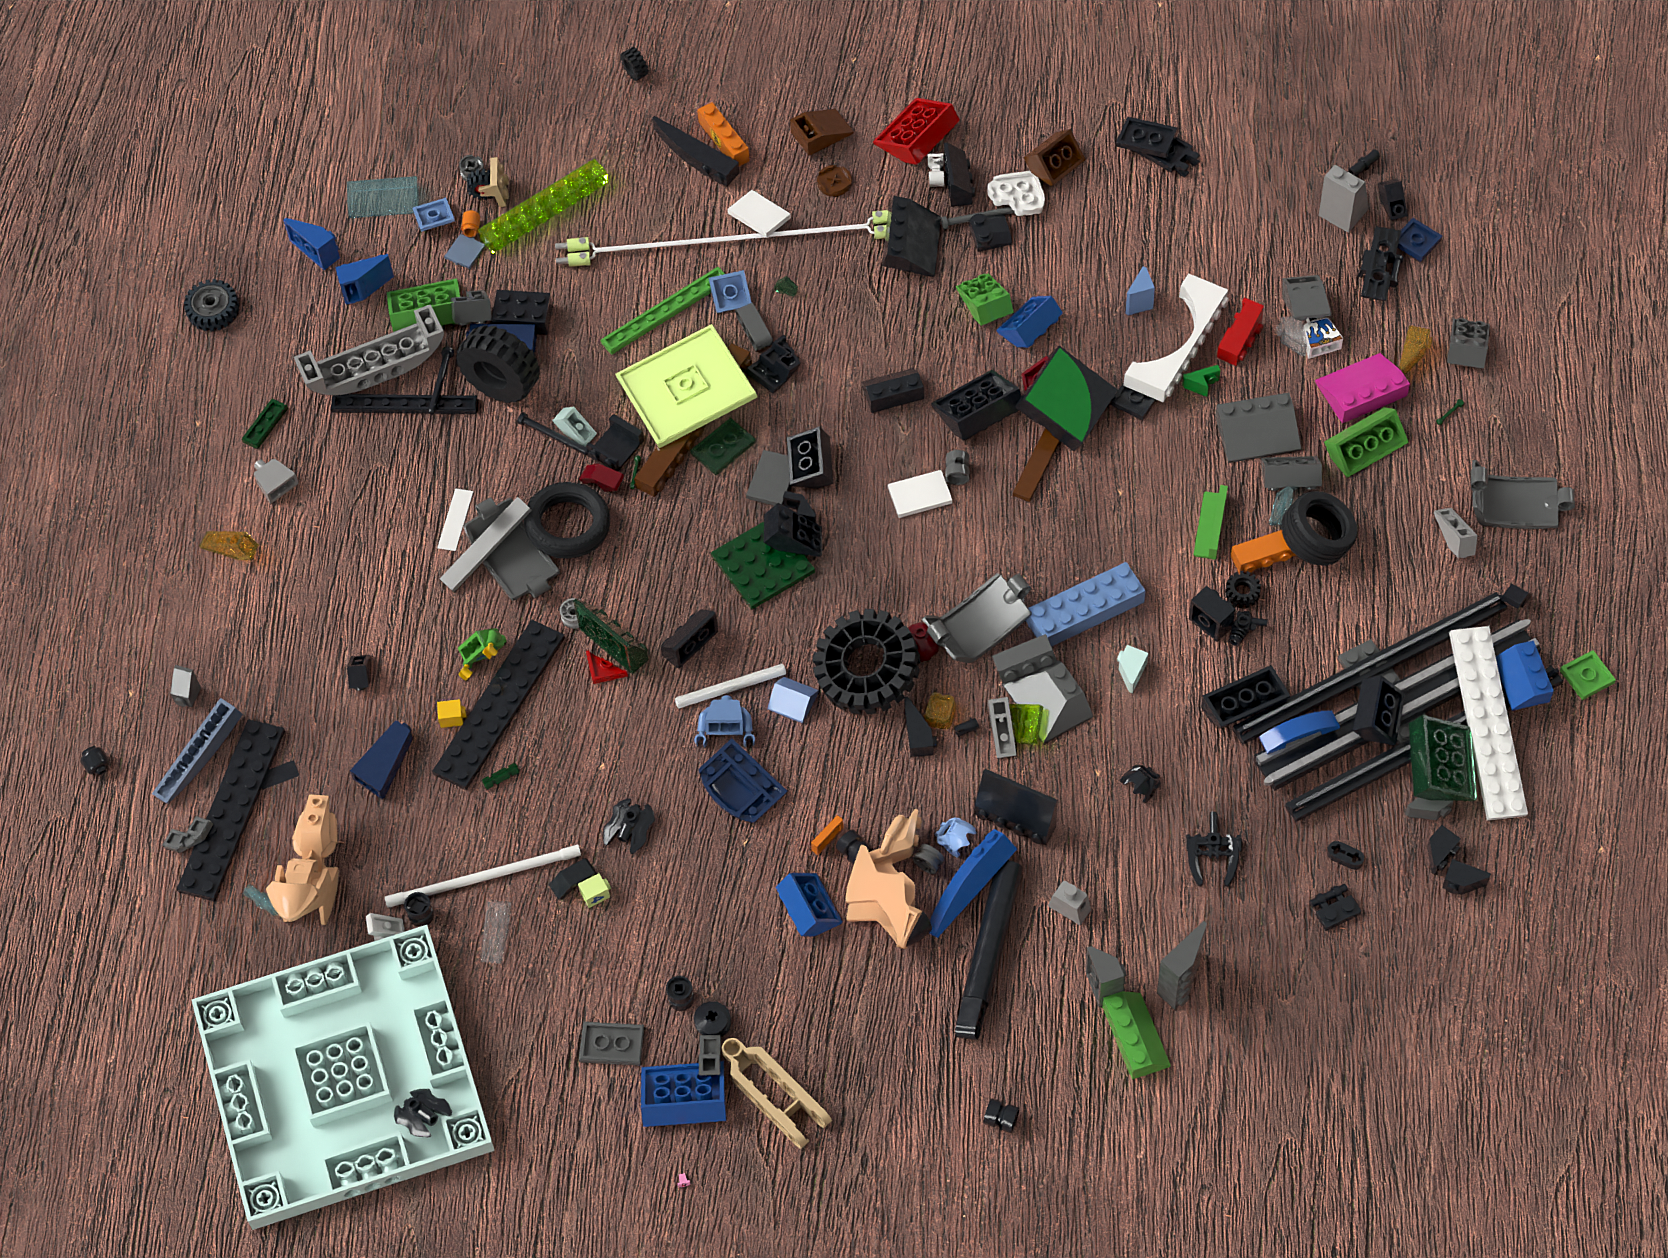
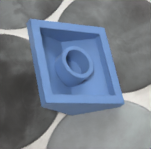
[412,198,455,232]
[709,270,752,313]

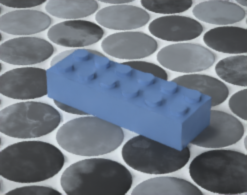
[1025,562,1145,647]

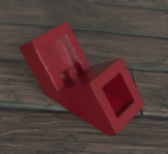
[579,463,624,492]

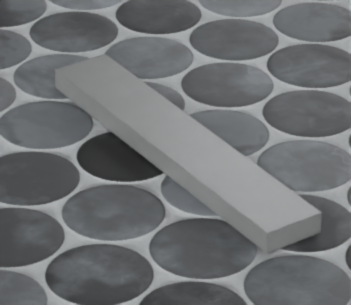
[440,497,532,592]

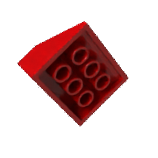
[873,98,960,165]

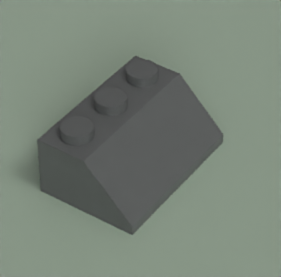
[1261,456,1322,491]
[1085,946,1127,1007]

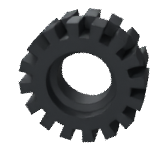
[620,47,649,81]
[1225,571,1261,608]

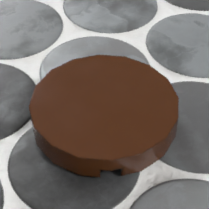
[817,165,852,197]

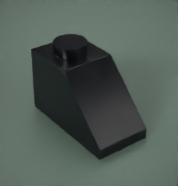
[347,655,371,691]
[1442,859,1491,895]

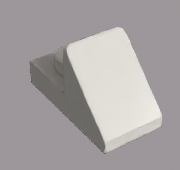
[366,913,405,941]

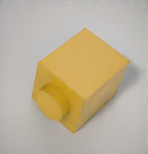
[437,699,467,728]

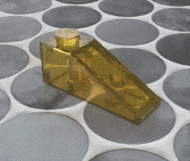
[1399,325,1433,376]
[199,531,259,560]

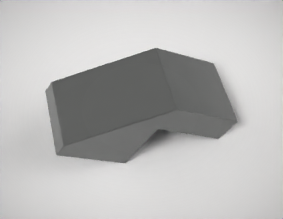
[699,1035,721,1075]

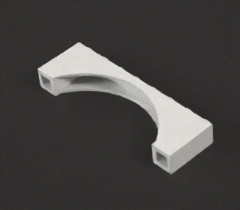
[1123,273,1229,402]

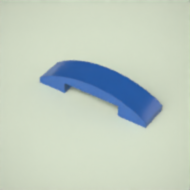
[1259,711,1340,754]

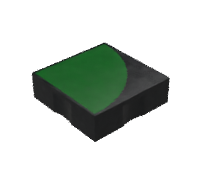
[1015,345,1118,451]

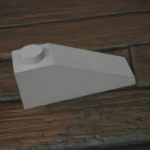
[1434,508,1478,558]
[987,697,1016,758]

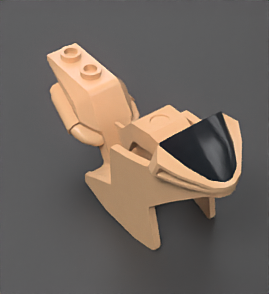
[846,809,932,949]

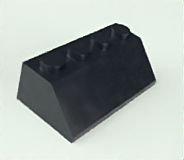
[1201,665,1290,728]

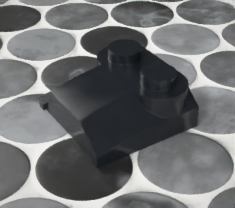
[968,214,1012,252]

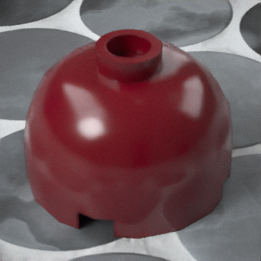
[907,622,940,662]

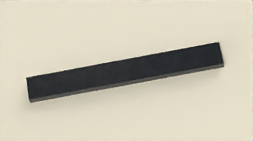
[330,394,478,414]

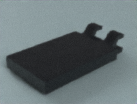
[1132,137,1200,178]

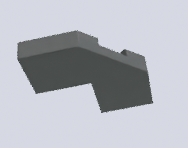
[162,817,213,853]

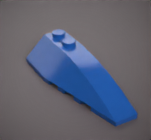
[929,829,1017,938]

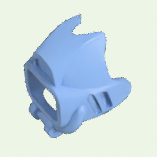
[935,817,976,857]

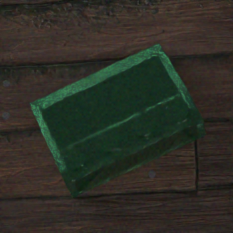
[573,599,649,675]
[1409,715,1477,801]

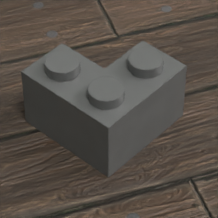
[451,290,491,325]

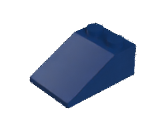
[283,218,340,270]

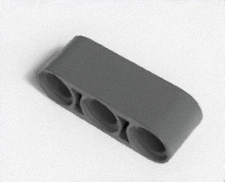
[735,303,773,351]

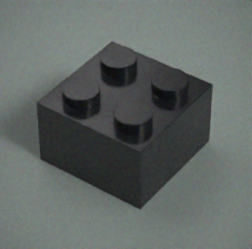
[1189,585,1235,642]

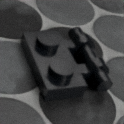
[1309,884,1362,931]

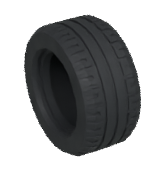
[1281,491,1357,566]

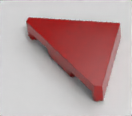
[586,650,628,684]

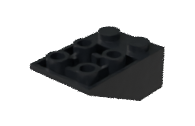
[763,503,822,557]

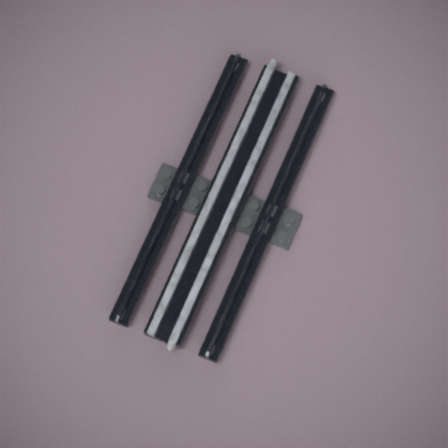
[1232,592,1563,822]

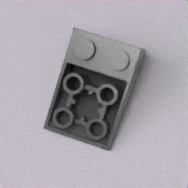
[1282,275,1331,321]
[1447,318,1490,369]

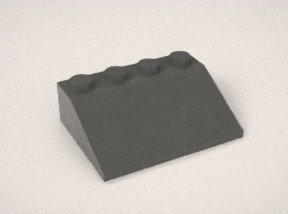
[1215,393,1301,463]
[1157,921,1207,1010]

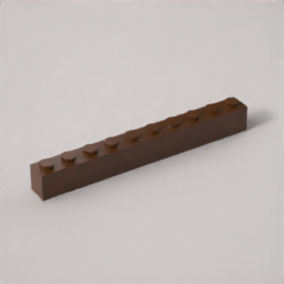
[634,343,752,497]

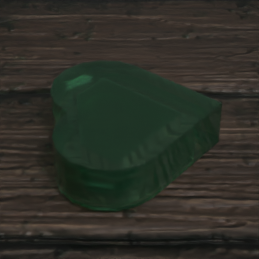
[774,276,798,296]

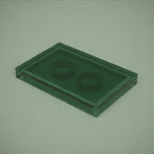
[690,417,756,476]

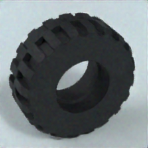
[457,325,540,403]

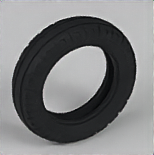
[524,482,610,559]

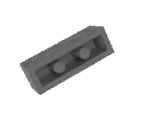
[992,634,1057,684]

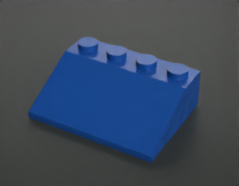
[641,1061,726,1127]

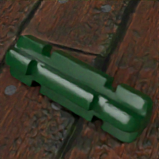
[482,763,519,789]

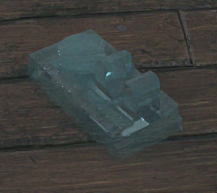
[1269,487,1294,526]

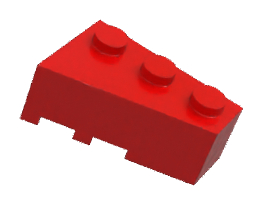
[1217,297,1264,366]

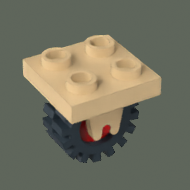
[467,157,509,207]

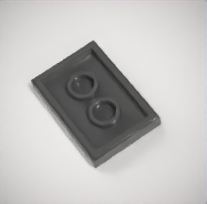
[746,450,790,506]
[579,1022,645,1066]

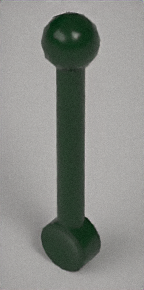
[1436,399,1464,425]
[630,456,642,489]

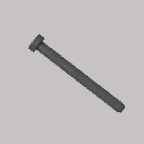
[941,207,1015,229]

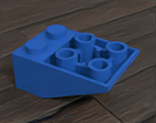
[335,254,394,305]

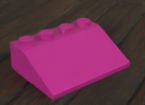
[1315,353,1410,424]

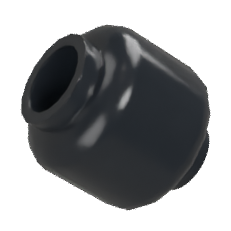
[80,746,110,776]

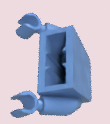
[694,695,755,747]

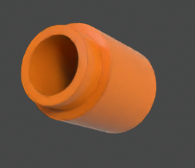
[461,210,480,237]

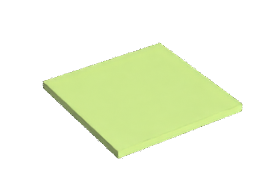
[615,324,757,448]

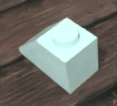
[552,407,597,446]
[1117,645,1149,693]

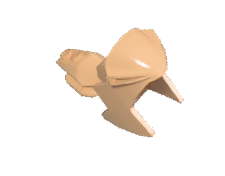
[266,795,339,925]

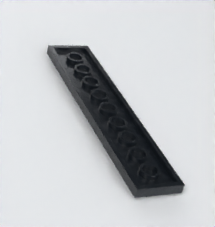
[432,619,565,790]
[177,719,285,902]

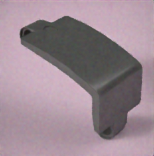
[1471,460,1575,529]
[463,497,560,601]
[922,573,1032,663]

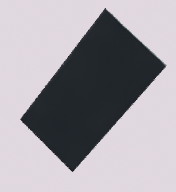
[262,760,300,790]

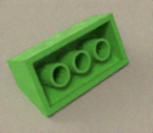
[1324,407,1409,477]
[1102,991,1171,1080]

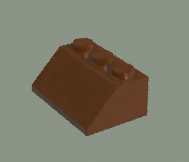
[1023,129,1086,186]

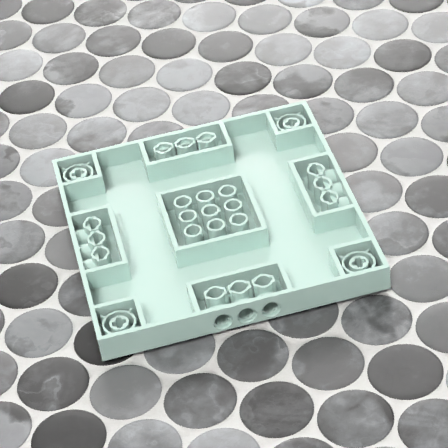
[192,925,495,1230]

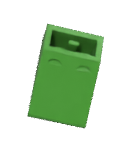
[956,273,1014,326]

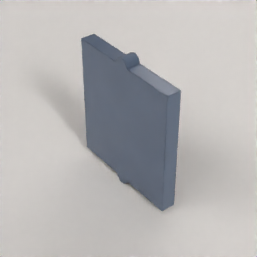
[444,234,486,269]

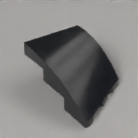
[746,335,801,394]

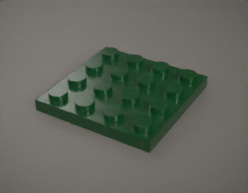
[710,522,815,610]

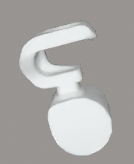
[928,153,944,187]

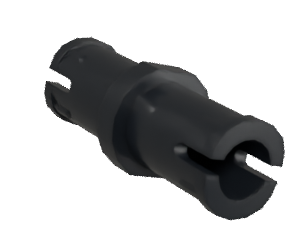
[1348,149,1380,176]

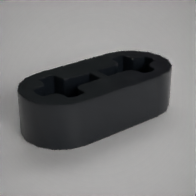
[1327,841,1364,870]

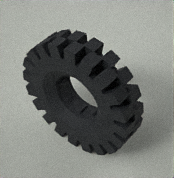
[813,609,921,715]

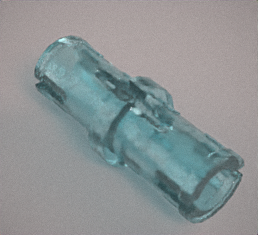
[243,884,278,916]

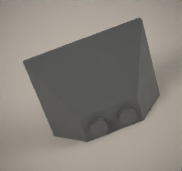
[1002,660,1093,744]

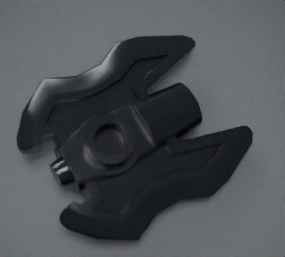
[603,798,655,854]
[394,1089,452,1138]

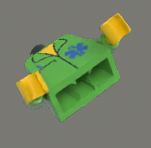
[458,628,506,681]

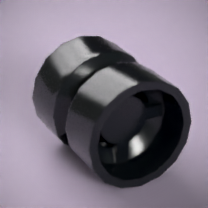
[836,830,873,866]
[404,892,434,927]
[666,976,694,1011]
[983,1098,1020,1133]

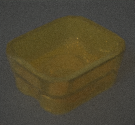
[924,692,956,729]

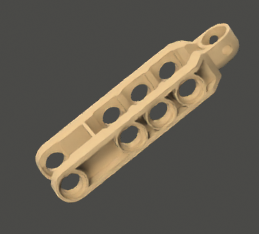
[722,1038,832,1149]

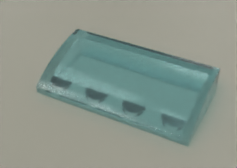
[347,176,419,218]

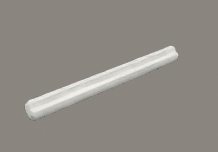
[675,664,786,708]

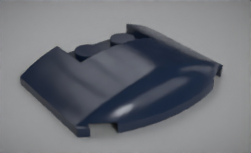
[698,738,788,823]

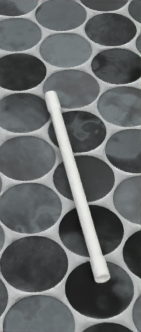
[385,845,581,908]

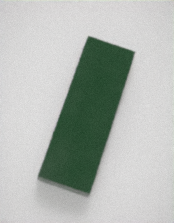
[242,398,288,449]

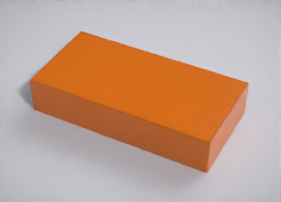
[811,815,844,855]

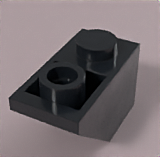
[1378,179,1408,220]
[1427,825,1461,875]

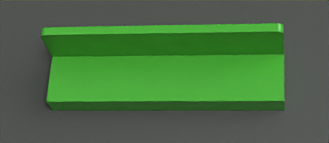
[1193,485,1228,560]

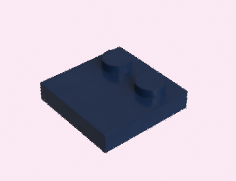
[1397,218,1442,262]

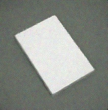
[728,190,791,238]
[888,470,952,518]

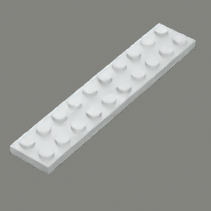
[1449,626,1528,821]

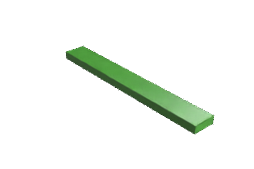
[601,267,725,355]

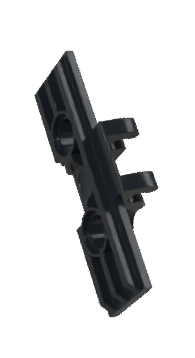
[1358,226,1403,302]

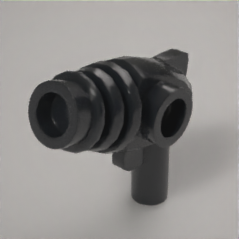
[1229,611,1268,646]

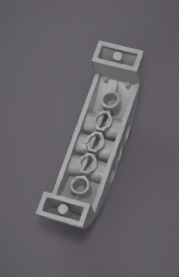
[294,304,444,395]

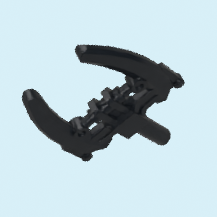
[1186,812,1241,887]

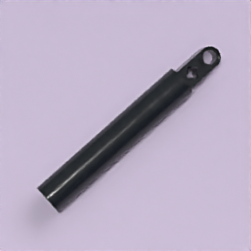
[955,860,1023,1040]

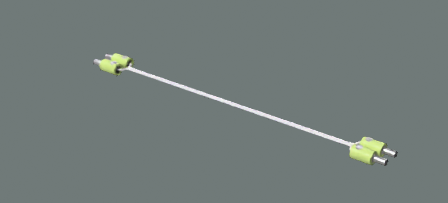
[555,210,888,267]

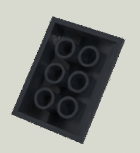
[882,196,941,277]
[931,370,1022,441]
[974,769,1058,845]

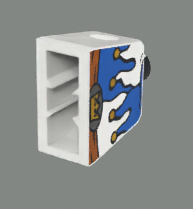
[1302,318,1343,359]

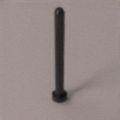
[428,347,454,415]
[517,412,588,455]

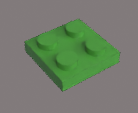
[1560,650,1616,700]

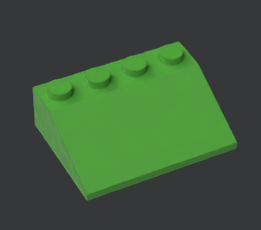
[387,278,461,332]

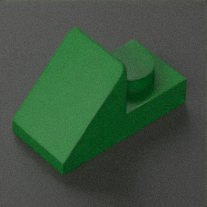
[1182,365,1220,397]

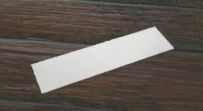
[437,489,473,551]

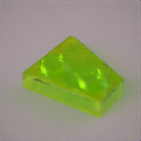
[1009,704,1044,744]

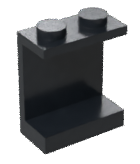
[586,414,644,471]

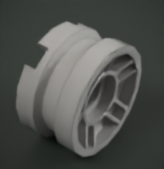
[560,598,588,629]

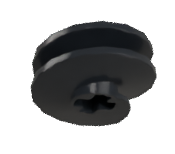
[694,1001,731,1037]

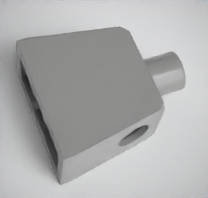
[254,459,299,504]
[1048,881,1091,925]

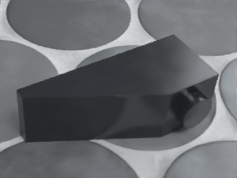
[904,696,937,757]

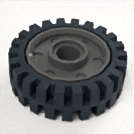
[184,279,239,332]

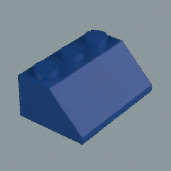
[996,296,1063,348]
[1496,640,1554,711]
[775,873,843,936]

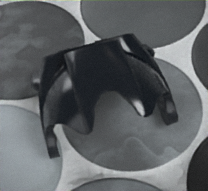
[1120,765,1161,803]

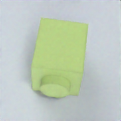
[578,874,611,908]

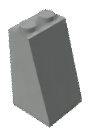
[1319,165,1369,233]

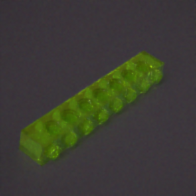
[478,158,608,254]

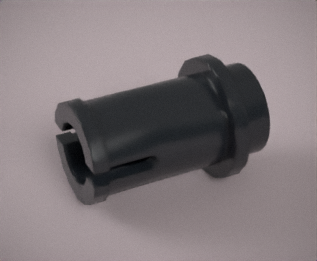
[953,717,980,738]

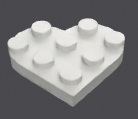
[987,171,1045,216]

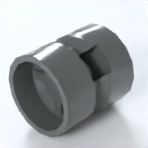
[945,450,970,485]

